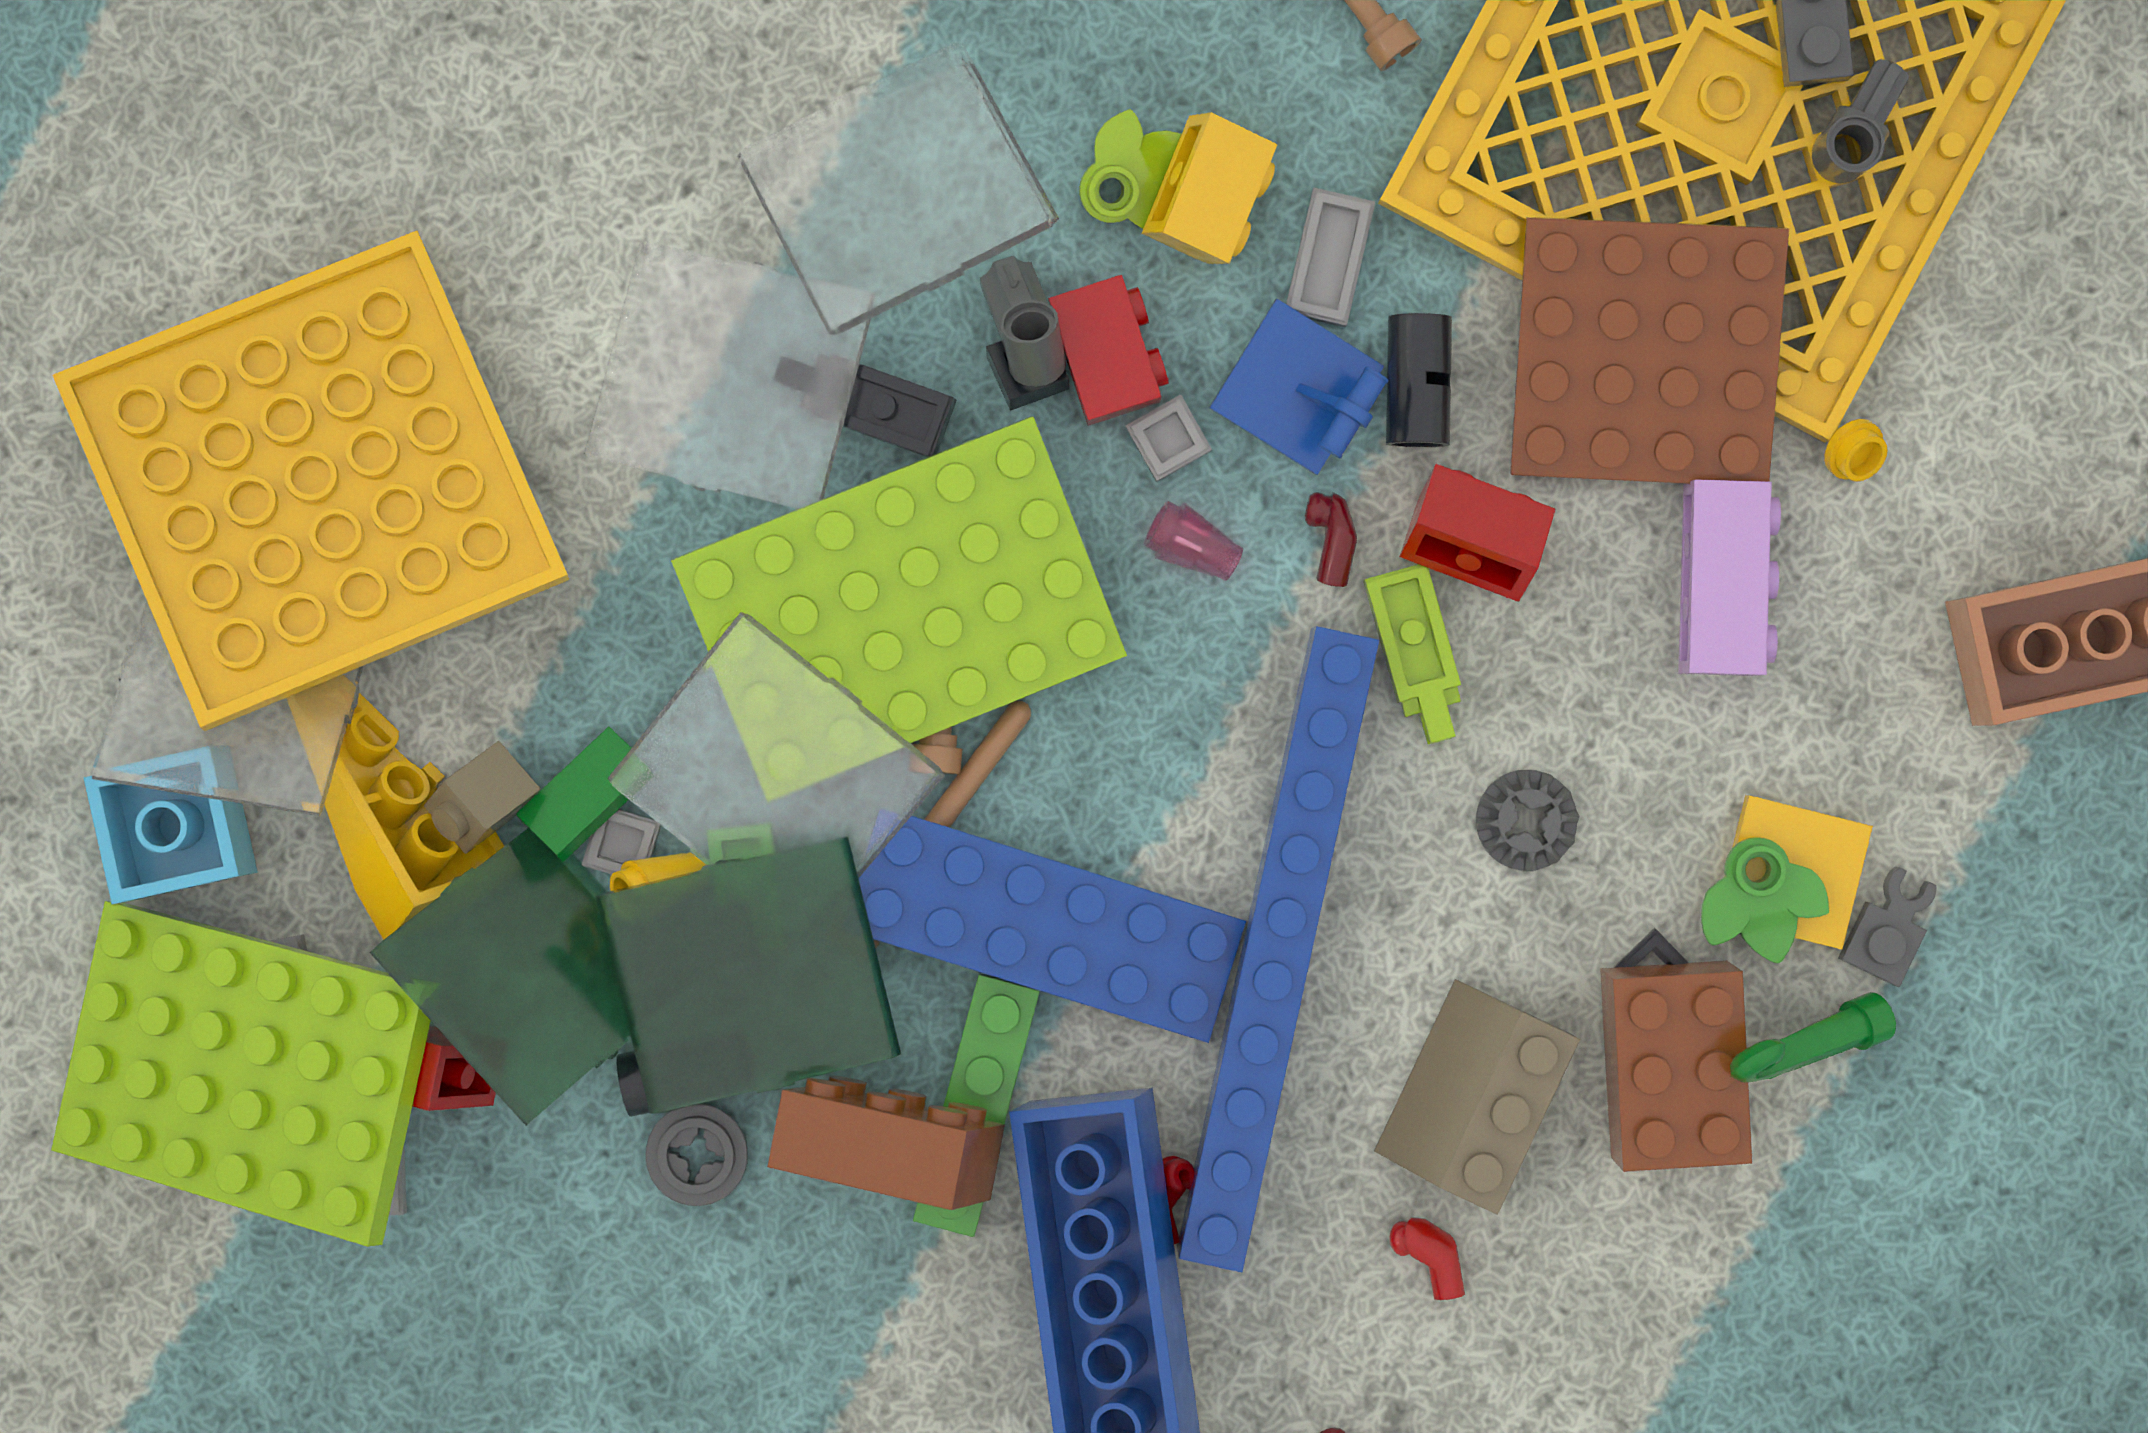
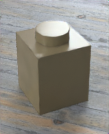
[424,741,541,854]

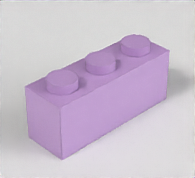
[1678,480,1781,676]

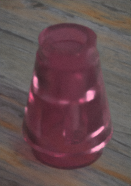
[1144,501,1243,581]

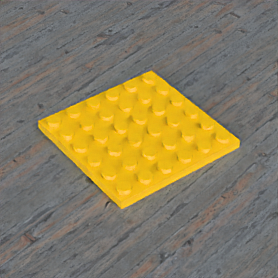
[52,230,569,732]

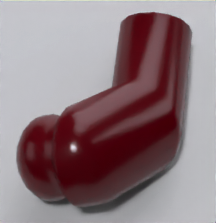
[1305,492,1357,587]

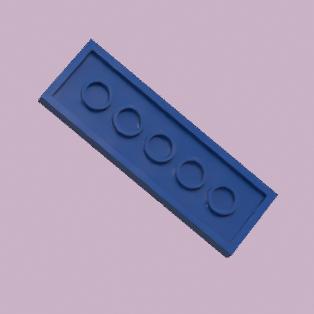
[842,806,1246,1043]

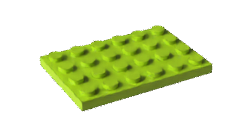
[671,416,1127,800]
[51,901,438,1247]

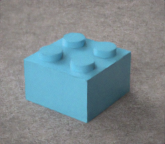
[84,749,258,904]

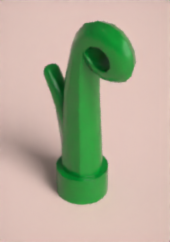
[1730,992,1896,1083]

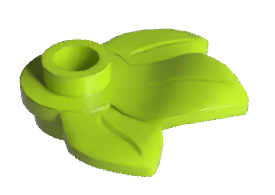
[1079,109,1181,229]

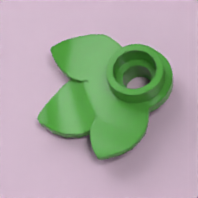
[1701,837,1829,964]

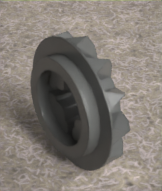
[1476,769,1580,871]
[646,1103,748,1206]

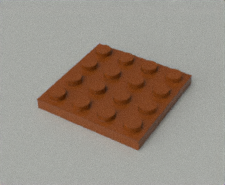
[1510,217,1789,484]

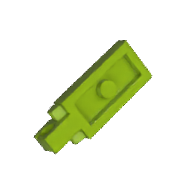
[1363,564,1461,744]

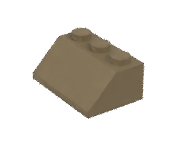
[1374,979,1580,1215]

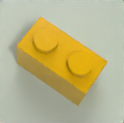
[1141,112,1278,264]

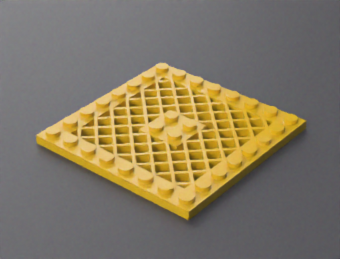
[1378,0,2066,443]

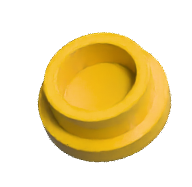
[1824,419,1888,482]

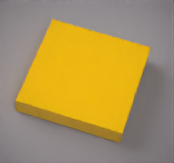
[1732,795,1873,950]

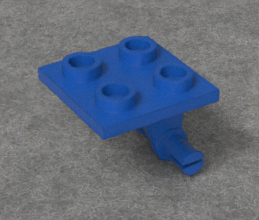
[1209,299,1389,475]

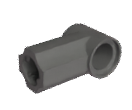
[980,256,1066,387]

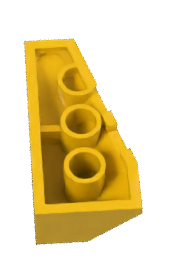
[287,678,519,944]

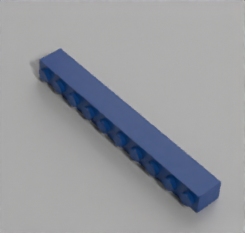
[1177,626,1379,1273]

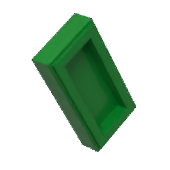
[516,726,656,862]

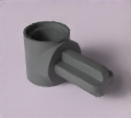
[1812,59,1909,183]

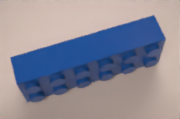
[1009,1087,1200,1433]

